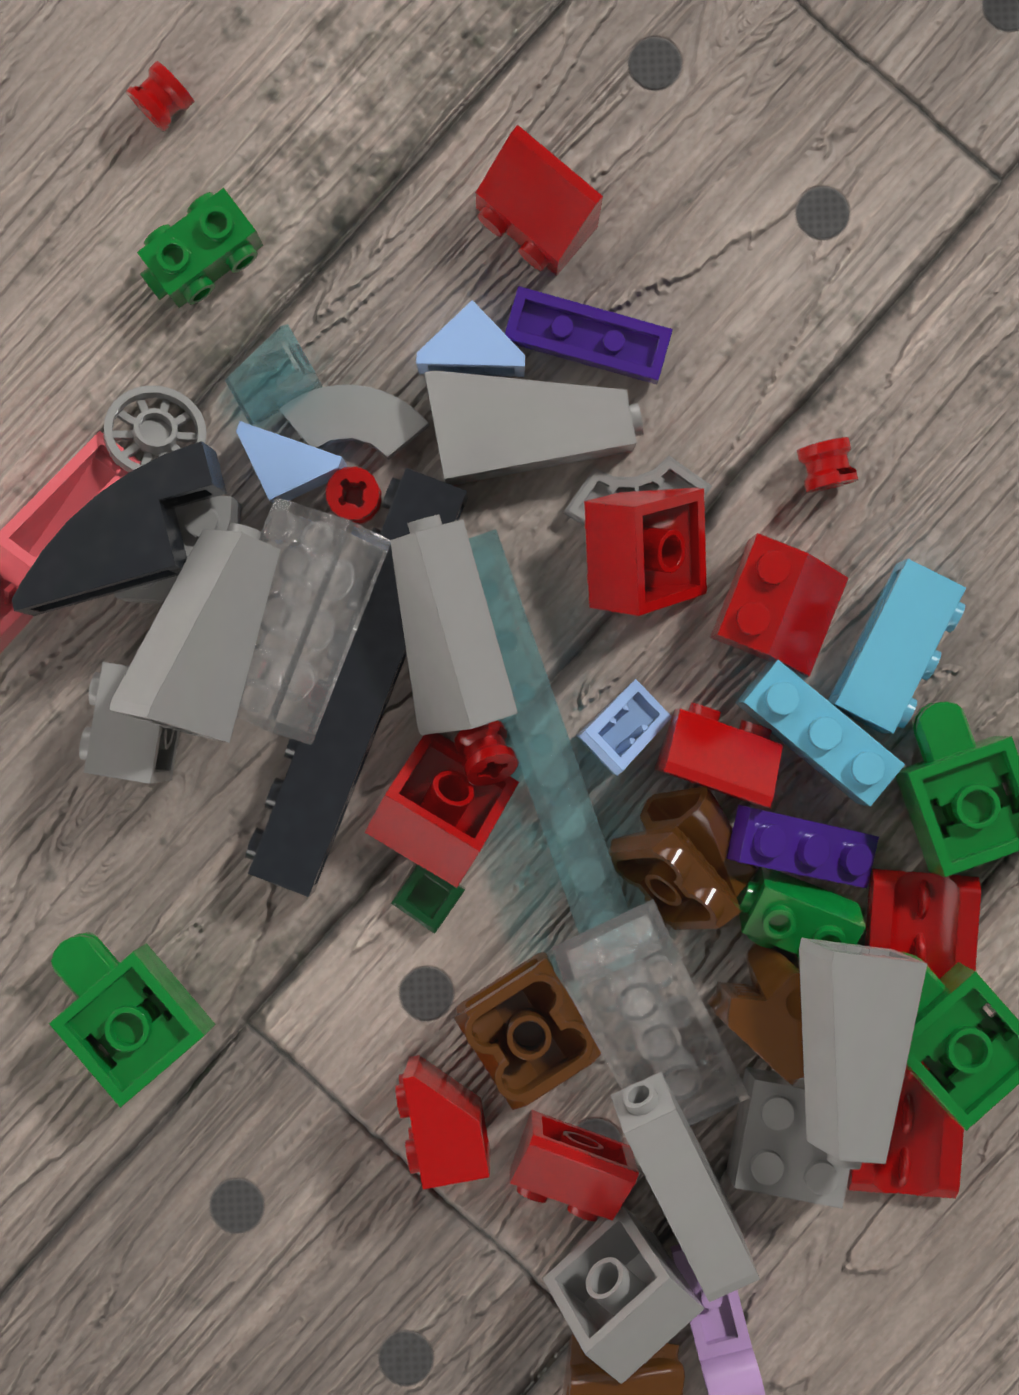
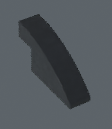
[12,441,227,616]

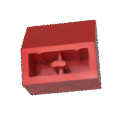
[395,1055,491,1190]

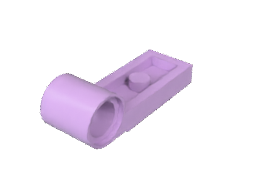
[670,1244,765,1395]

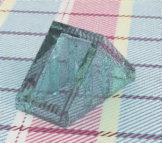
[225,324,323,425]

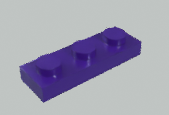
[505,286,673,385]
[727,805,879,889]

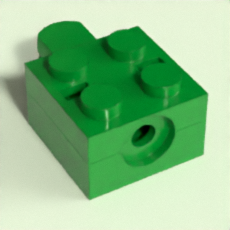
[895,701,1019,877]
[49,932,216,1108]
[901,952,1019,1131]

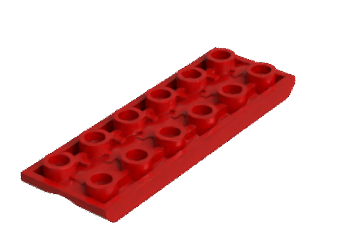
[847,868,981,1199]

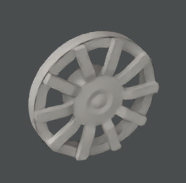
[103,386,206,472]

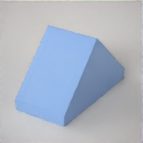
[416,300,525,377]
[236,421,347,507]
[576,679,672,776]

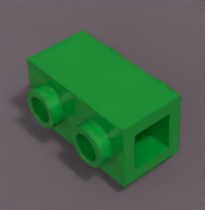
[137,188,264,308]
[737,867,866,958]

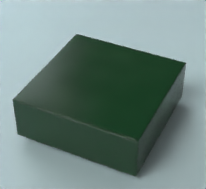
[391,865,466,934]

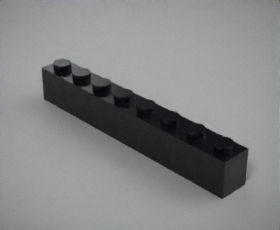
[245,468,468,897]

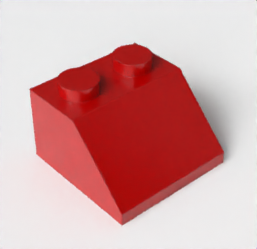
[475,125,603,276]
[584,488,707,616]
[710,533,848,677]
[654,702,783,808]
[364,733,519,888]
[510,1109,639,1222]

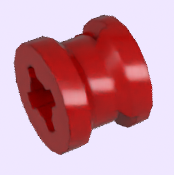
[126,61,195,132]
[797,437,859,493]
[326,466,382,525]
[455,720,518,786]

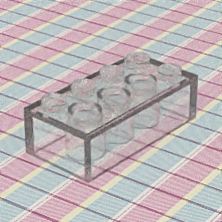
[237,497,391,745]
[552,899,750,1126]

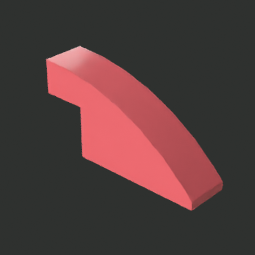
[0,431,141,653]

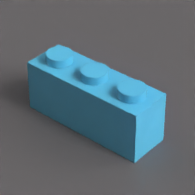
[828,559,966,734]
[735,660,905,807]

